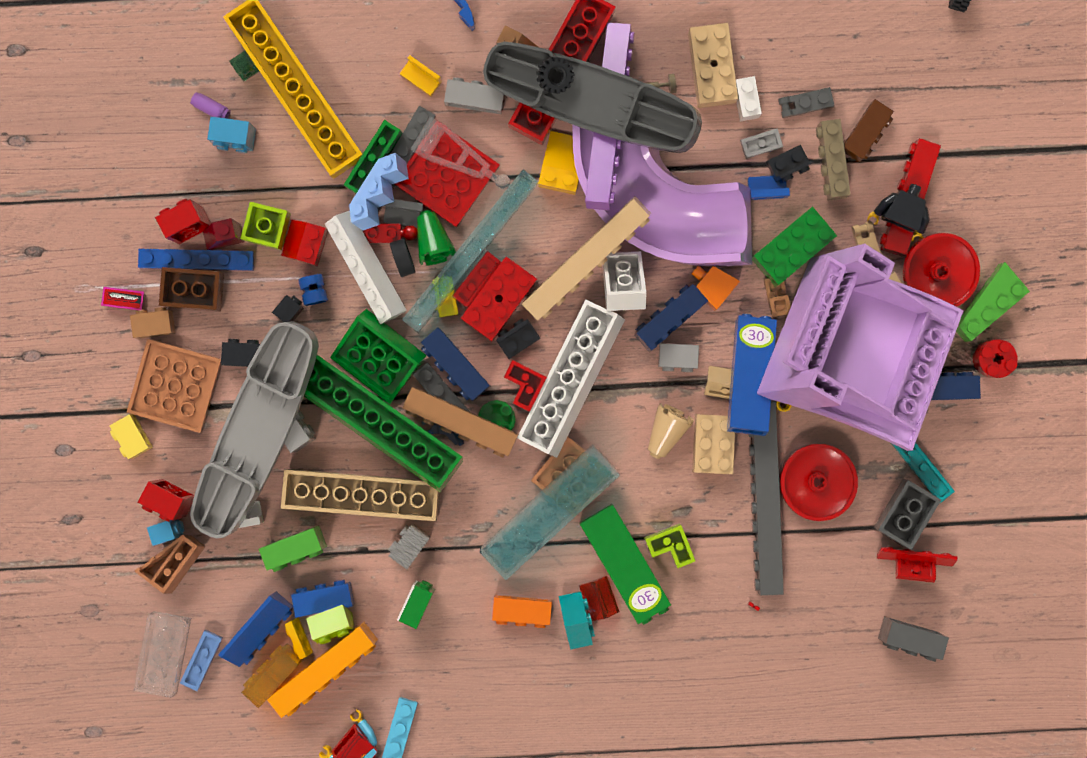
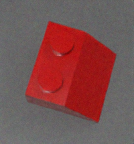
[281,219,328,267]

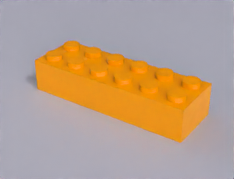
[267,622,378,718]

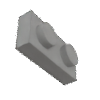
[740,128,783,159]

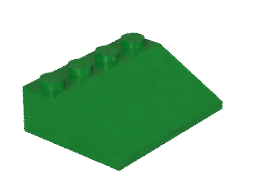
[330,309,427,404]

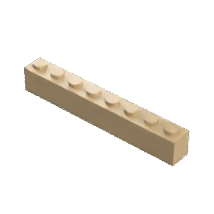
[522,196,651,320]

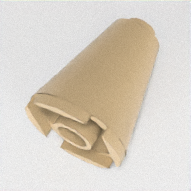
[648,403,694,459]

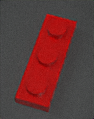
[452,251,501,308]

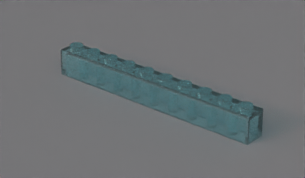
[402,169,538,334]

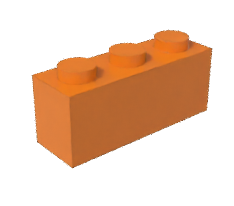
[492,595,552,628]

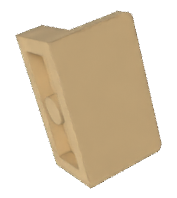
[704,366,732,399]

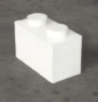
[736,76,762,122]

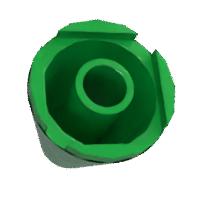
[417,210,457,266]

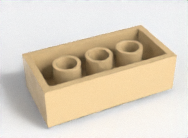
[688,23,738,108]

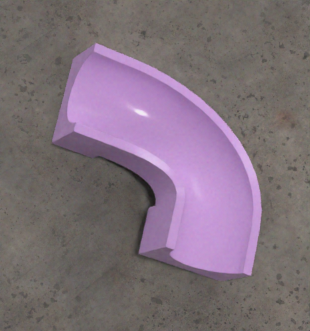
[572,125,752,267]

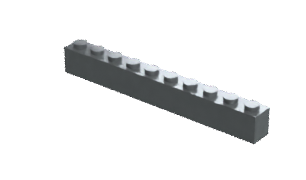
[748,401,784,596]

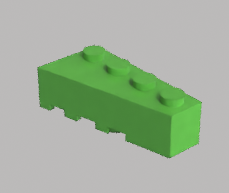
[956,262,1030,342]

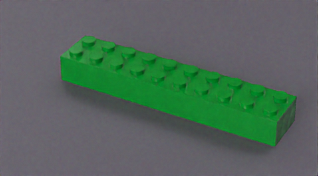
[304,355,463,493]

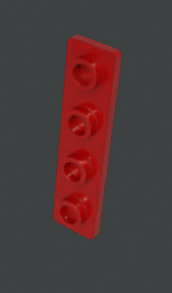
[877,547,958,583]

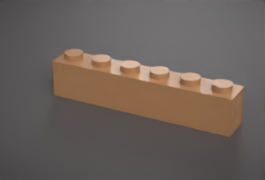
[403,387,519,458]

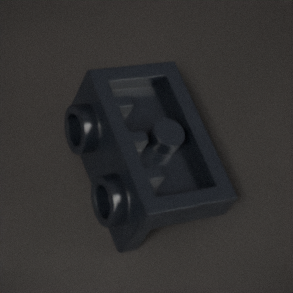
[766,145,814,183]
[496,318,541,360]

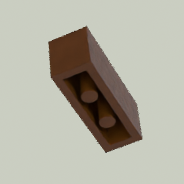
[844,99,894,162]

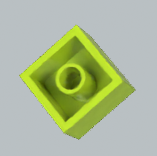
[240,202,291,251]

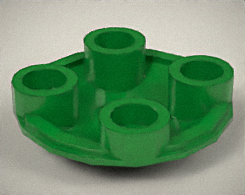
[478,400,516,431]

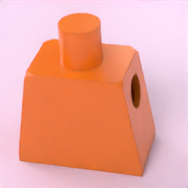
[692,265,740,311]

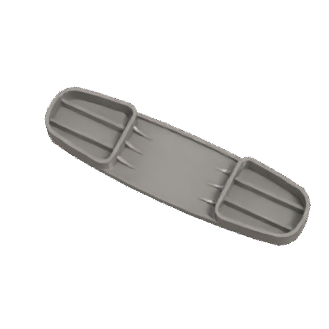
[190,321,319,538]

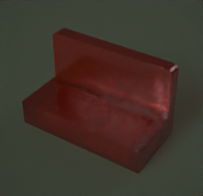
[579,576,620,621]

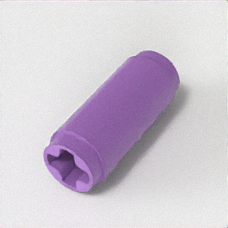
[190,92,231,119]

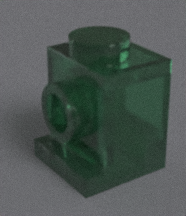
[229,51,260,82]

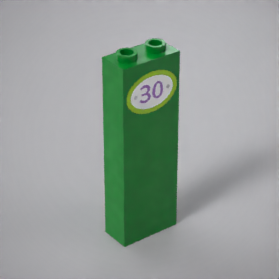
[579,504,671,625]

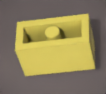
[110,414,153,459]

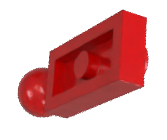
[363,224,418,243]

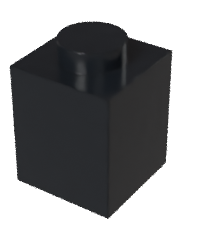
[272,295,304,322]

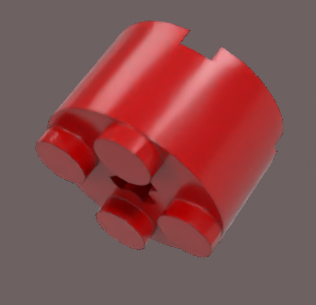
[973,340,1018,378]

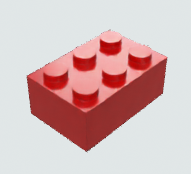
[155,199,211,245]
[137,479,194,522]

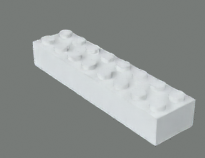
[517,300,625,458]

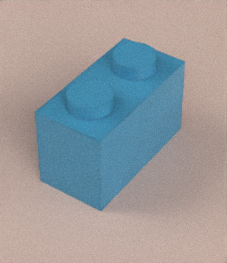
[147,519,185,546]

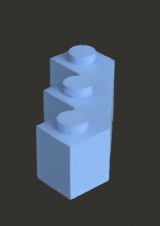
[349,153,409,230]

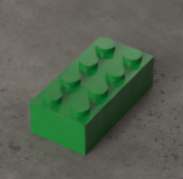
[752,206,837,287]

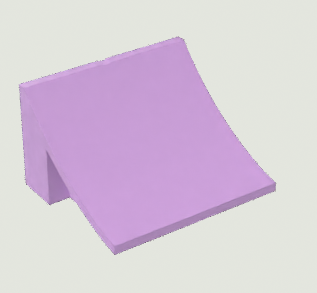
[757,244,964,451]

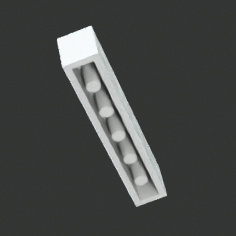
[325,211,407,324]

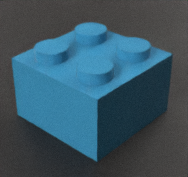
[207,117,256,153]

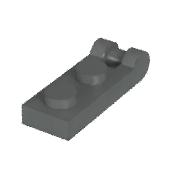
[778,87,835,118]

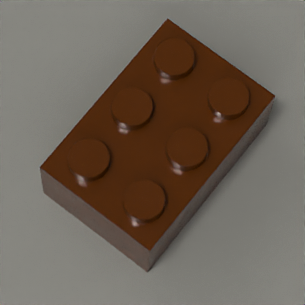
[158,267,224,312]

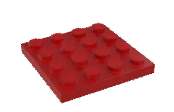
[394,121,500,228]

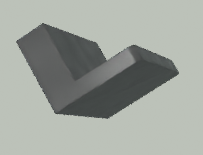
[383,199,425,228]

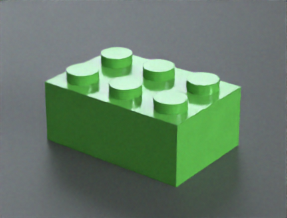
[259,525,327,572]

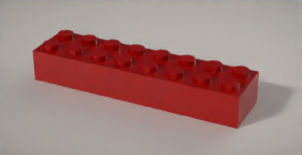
[508,0,616,145]

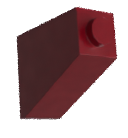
[203,218,245,250]

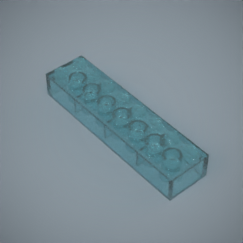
[479,444,620,580]

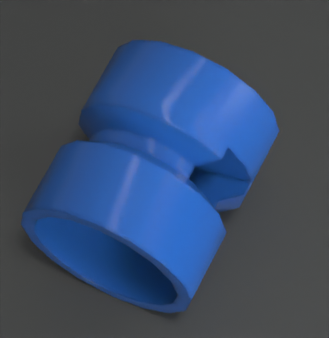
[298,274,328,306]

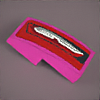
[101,287,144,310]

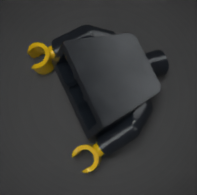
[867,184,930,242]

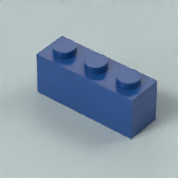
[291,579,355,618]

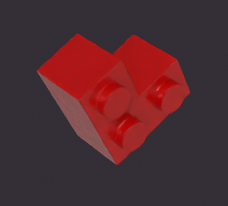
[504,360,547,412]

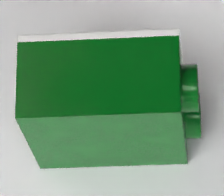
[397,580,435,629]

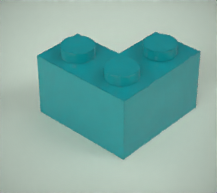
[559,591,595,650]

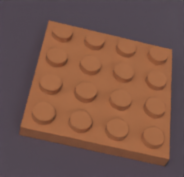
[126,339,221,433]

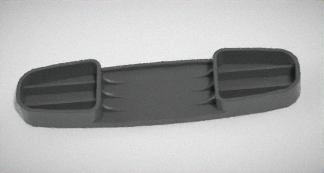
[483,41,702,153]

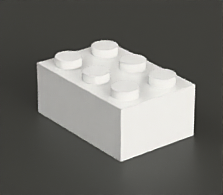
[602,251,646,311]

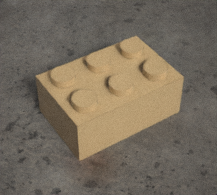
[692,414,735,474]

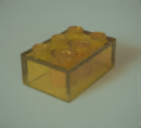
[241,643,304,708]

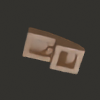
[763,278,790,317]

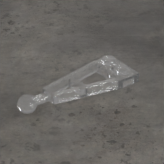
[411,116,511,190]

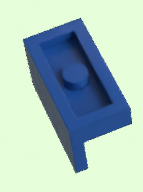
[748,176,790,200]

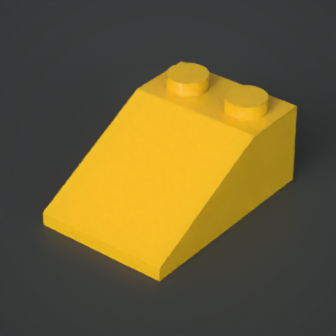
[538,131,579,195]

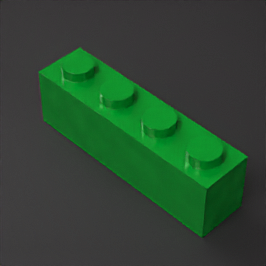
[344,120,403,194]

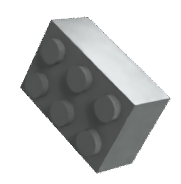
[874,479,941,550]
[878,616,949,662]

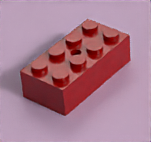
[461,256,537,342]

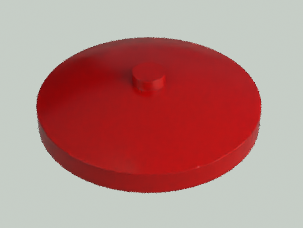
[903,233,980,307]
[780,444,858,521]

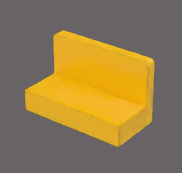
[400,55,442,97]

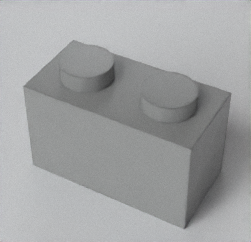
[658,343,699,372]

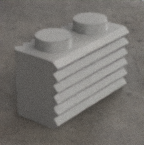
[388,524,430,569]

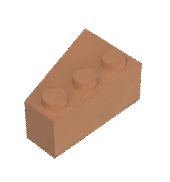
[134,535,206,594]

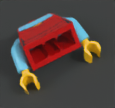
[319,709,378,758]

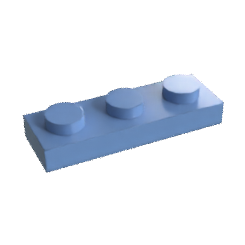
[180,630,223,691]

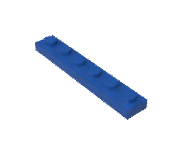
[138,249,254,271]

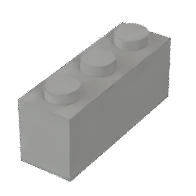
[444,77,505,115]

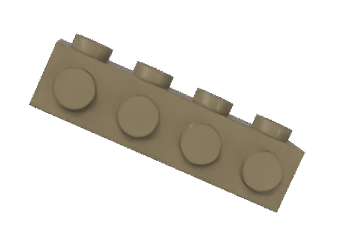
[816,119,850,201]

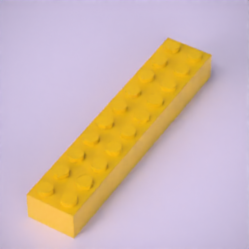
[223,0,362,179]

